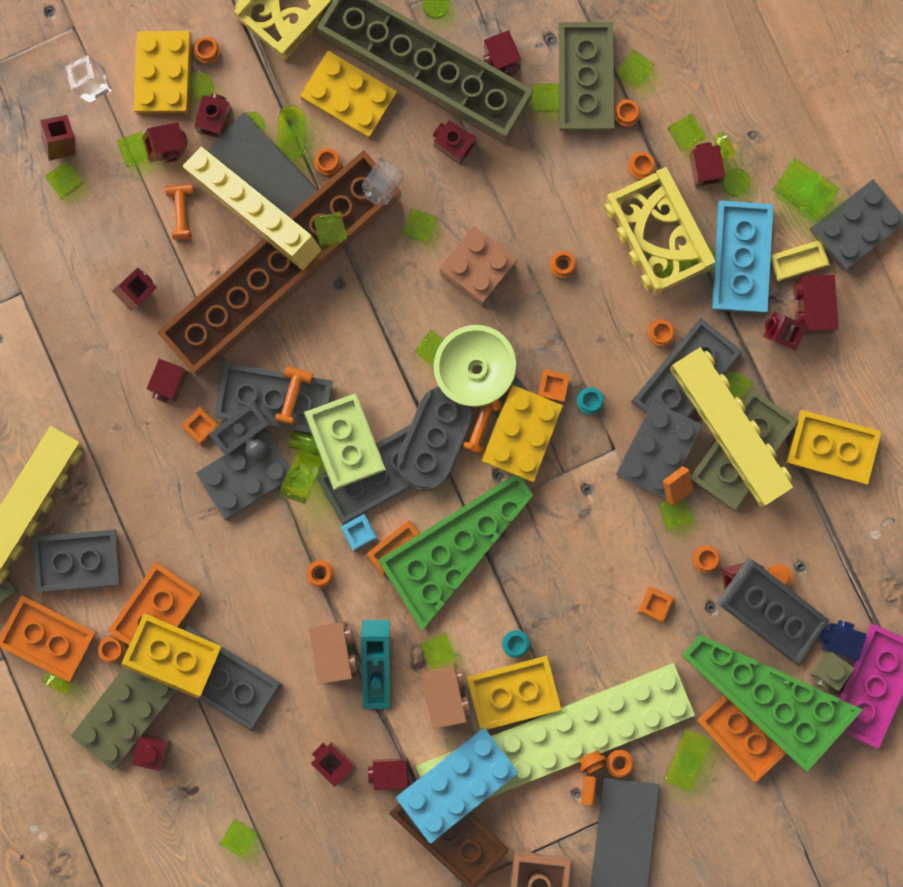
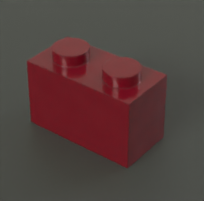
[793,275,838,334]

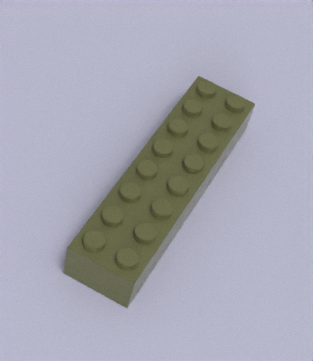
[317,0,533,144]

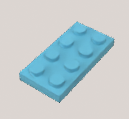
[711,201,774,314]
[395,728,519,844]

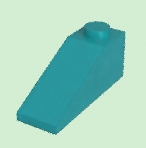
[361,620,391,709]

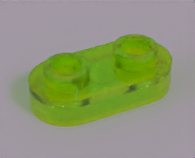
[277,105,306,161]

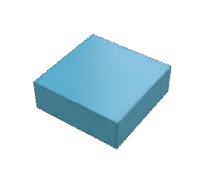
[340,514,378,551]

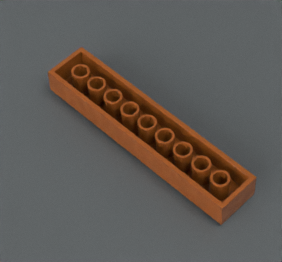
[157,150,401,377]

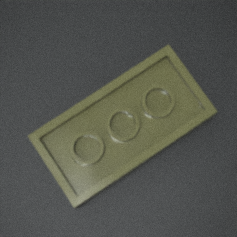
[559,22,614,131]
[691,389,798,511]
[71,668,178,771]

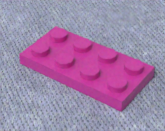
[837,623,903,749]

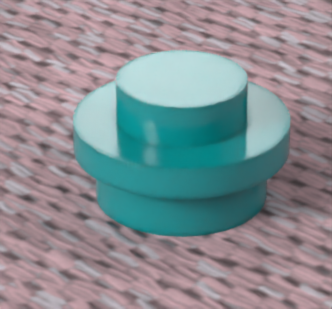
[577,387,604,415]
[502,630,530,658]

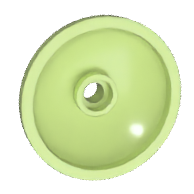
[434,325,517,407]

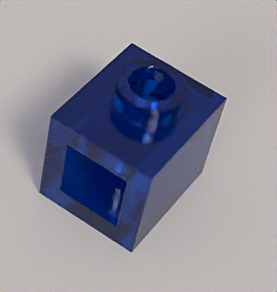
[820,620,867,660]

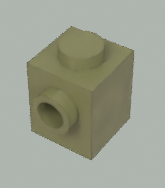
[809,651,854,692]

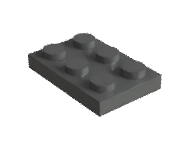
[809,179,903,272]
[616,400,703,499]
[196,430,296,520]
[32,529,121,592]

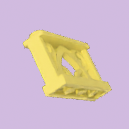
[234,0,333,62]
[604,167,716,296]

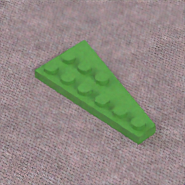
[378,475,533,631]
[681,635,863,772]

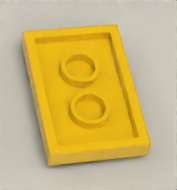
[134,31,192,114]
[300,51,397,139]
[481,385,563,483]
[786,410,882,485]
[121,613,221,699]
[466,655,561,730]

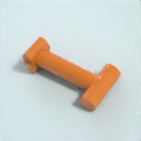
[165,184,194,241]
[275,366,313,426]
[462,400,501,454]

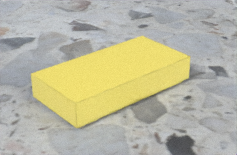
[770,241,830,283]

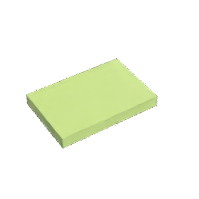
[304,393,386,490]

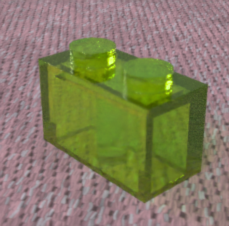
[772,158,840,220]

